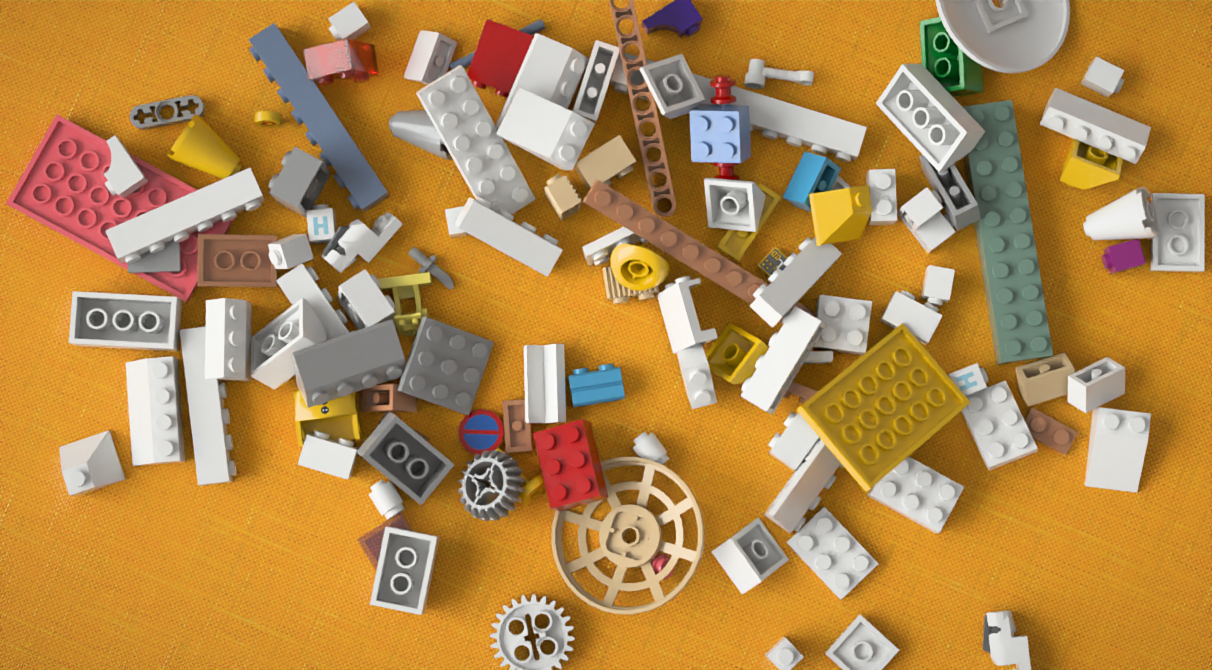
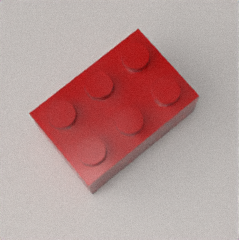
[533,419,609,511]

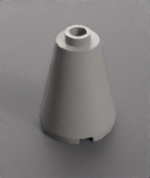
[389,110,453,160]

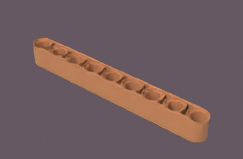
[609,0,676,217]

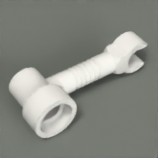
[744,59,814,89]

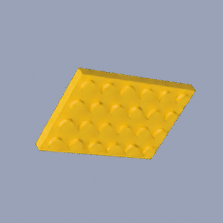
[797,323,971,492]

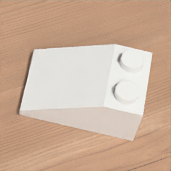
[496,88,595,170]
[1085,407,1151,493]

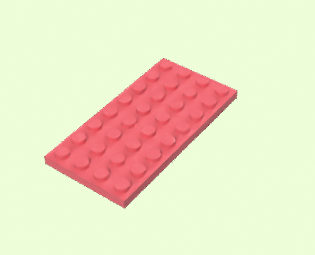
[6,114,238,302]

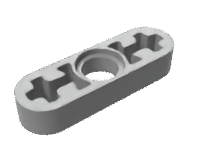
[130,95,205,130]

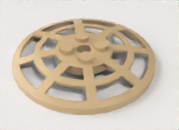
[551,457,705,614]

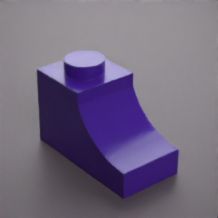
[642,0,702,38]

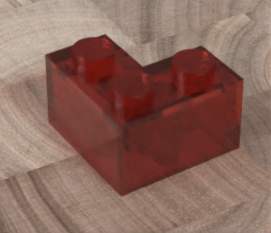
[304,38,378,86]

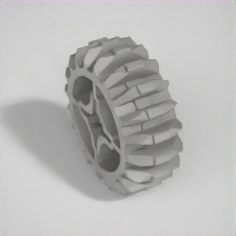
[457,450,526,521]

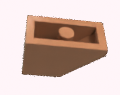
[359,384,417,413]

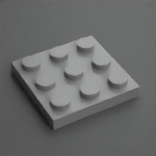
[397,316,494,416]

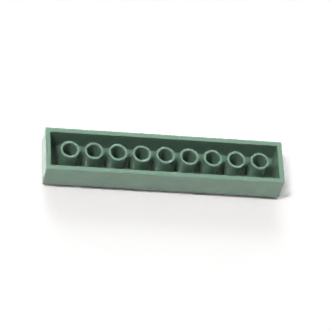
[963,100,1053,365]

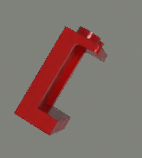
[467,19,534,98]

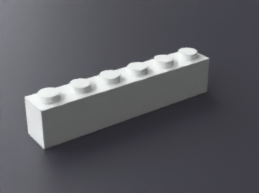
[106,168,265,264]
[180,326,236,486]

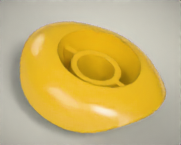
[610,244,669,291]

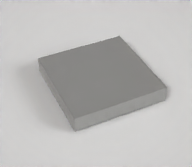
[128,240,181,273]

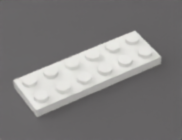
[416,65,536,214]

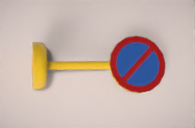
[458,409,546,505]

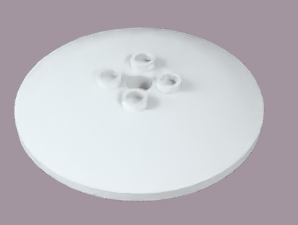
[936,0,1070,73]

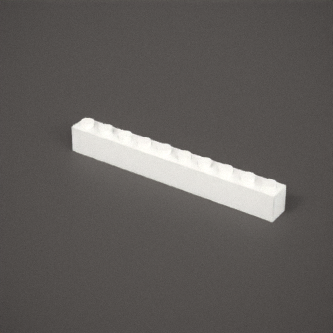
[611,52,867,162]

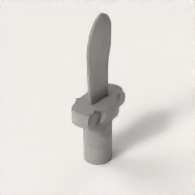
[408,246,454,290]

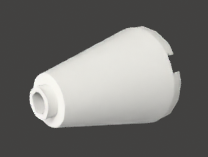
[1083,186,1160,241]

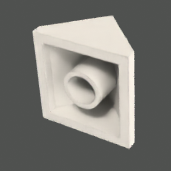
[704,178,766,232]

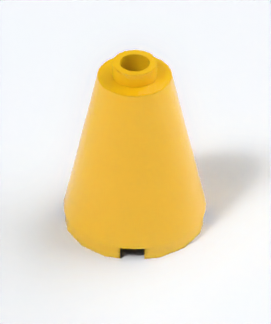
[167,114,242,179]

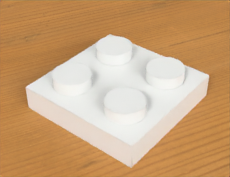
[825,614,899,670]

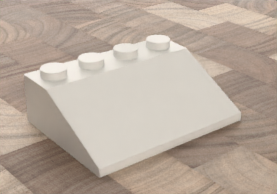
[764,437,844,533]

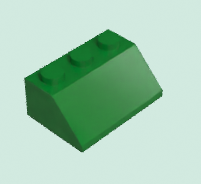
[920,17,983,97]

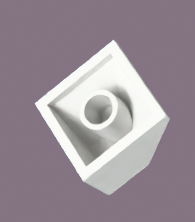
[640,54,705,119]
[59,430,126,496]

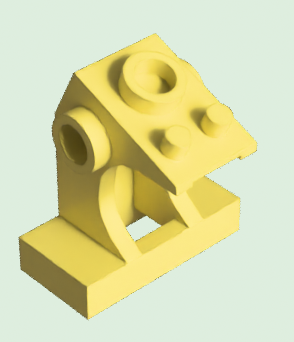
[378,272,432,336]

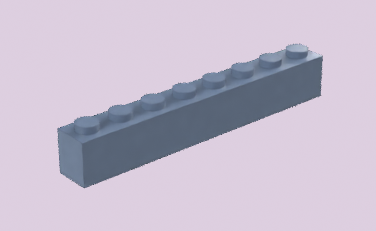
[248,23,390,213]

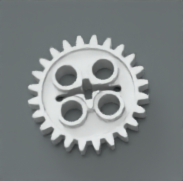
[490,594,575,670]

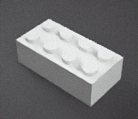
[69,291,182,352]

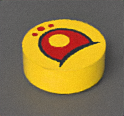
[255,111,281,127]

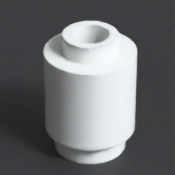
[632,431,670,464]
[369,479,405,520]

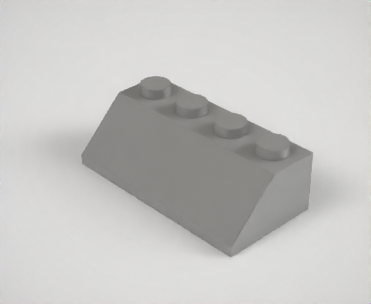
[292,319,405,408]

